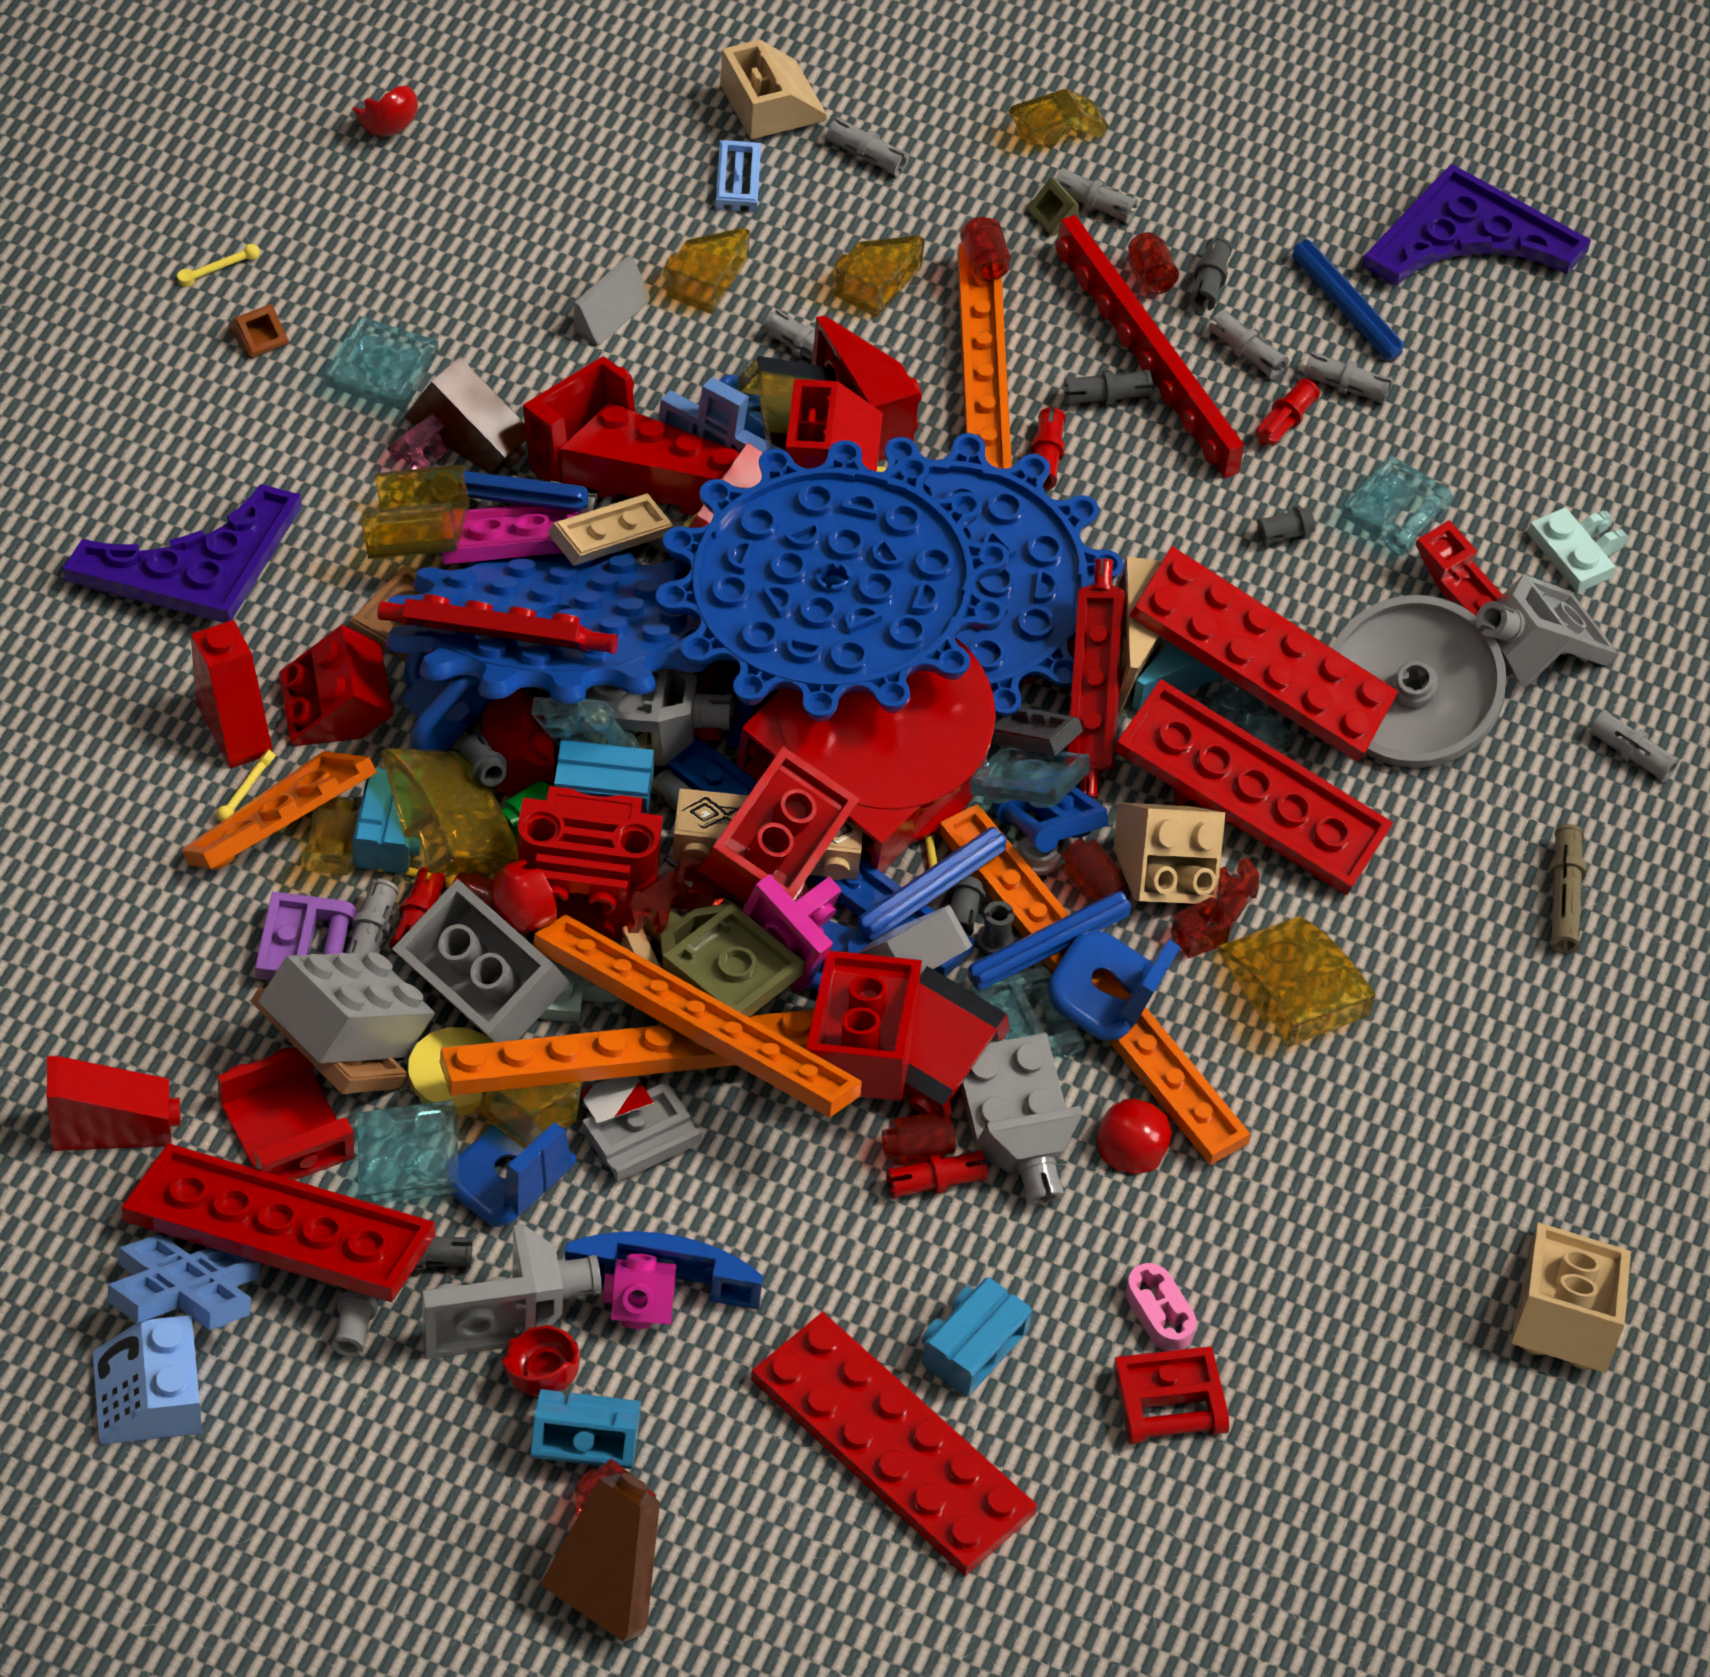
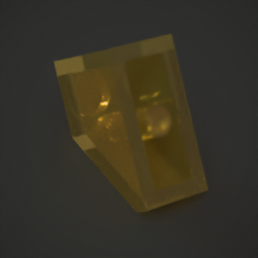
[663,228,750,314]
[833,235,925,318]

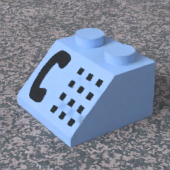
[92,1315,202,1444]

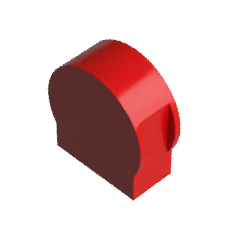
[737,637,995,873]

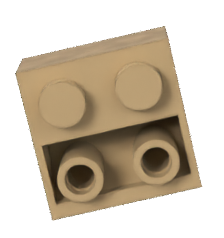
[720,40,827,140]
[1113,802,1225,904]

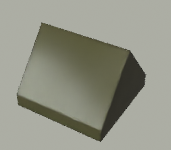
[1027,177,1079,236]

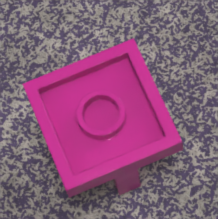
[742,874,842,994]

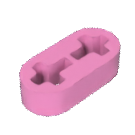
[1126,1263,1196,1351]

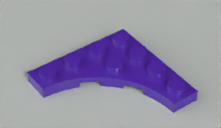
[1362,163,1591,286]
[63,484,302,623]

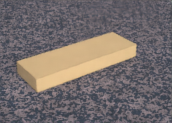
[548,493,673,566]

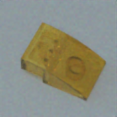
[381,748,518,874]
[1218,916,1376,1047]

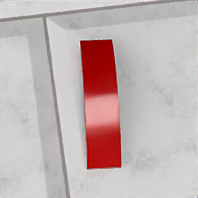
[1415,520,1503,616]

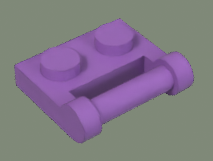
[255,891,356,981]

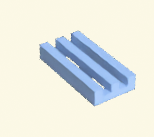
[715,140,761,213]

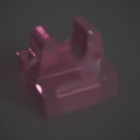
[386,413,447,472]

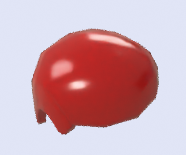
[352,85,418,138]
[491,860,557,932]
[1096,1098,1172,1175]
[501,1325,581,1398]

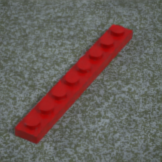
[1055,215,1245,479]

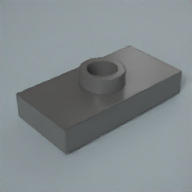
[991,707,1083,756]

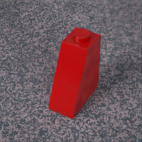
[191,620,273,769]
[46,1056,181,1151]

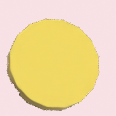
[408,1027,499,1116]

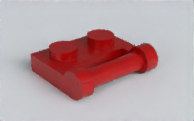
[1113,1346,1230,1444]

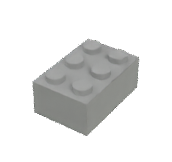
[392,879,570,1042]
[258,952,435,1064]

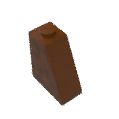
[404,357,527,474]
[540,1473,660,1642]

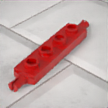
[1067,558,1126,799]
[377,594,618,654]

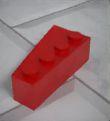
[560,402,740,516]

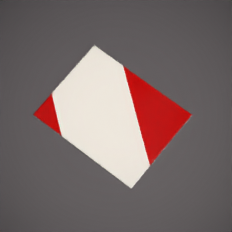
[577,1076,654,1123]

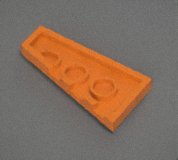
[181,751,377,870]

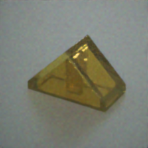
[480,1081,581,1149]

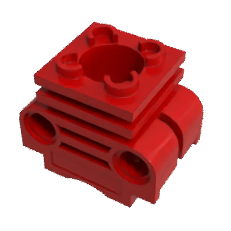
[517,786,663,943]

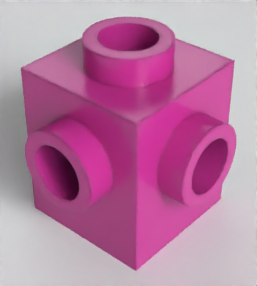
[603,1254,676,1329]

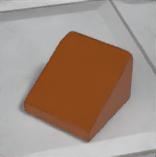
[228,303,289,359]

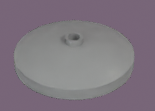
[1332,595,1506,768]

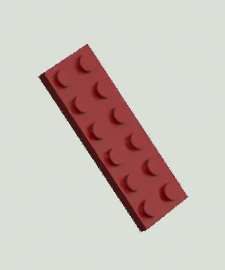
[1129,546,1398,762]
[1113,679,1394,895]
[121,1143,436,1302]
[751,1311,1038,1577]

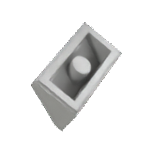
[574,256,650,346]

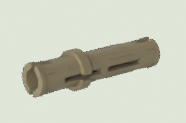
[1550,824,1586,954]

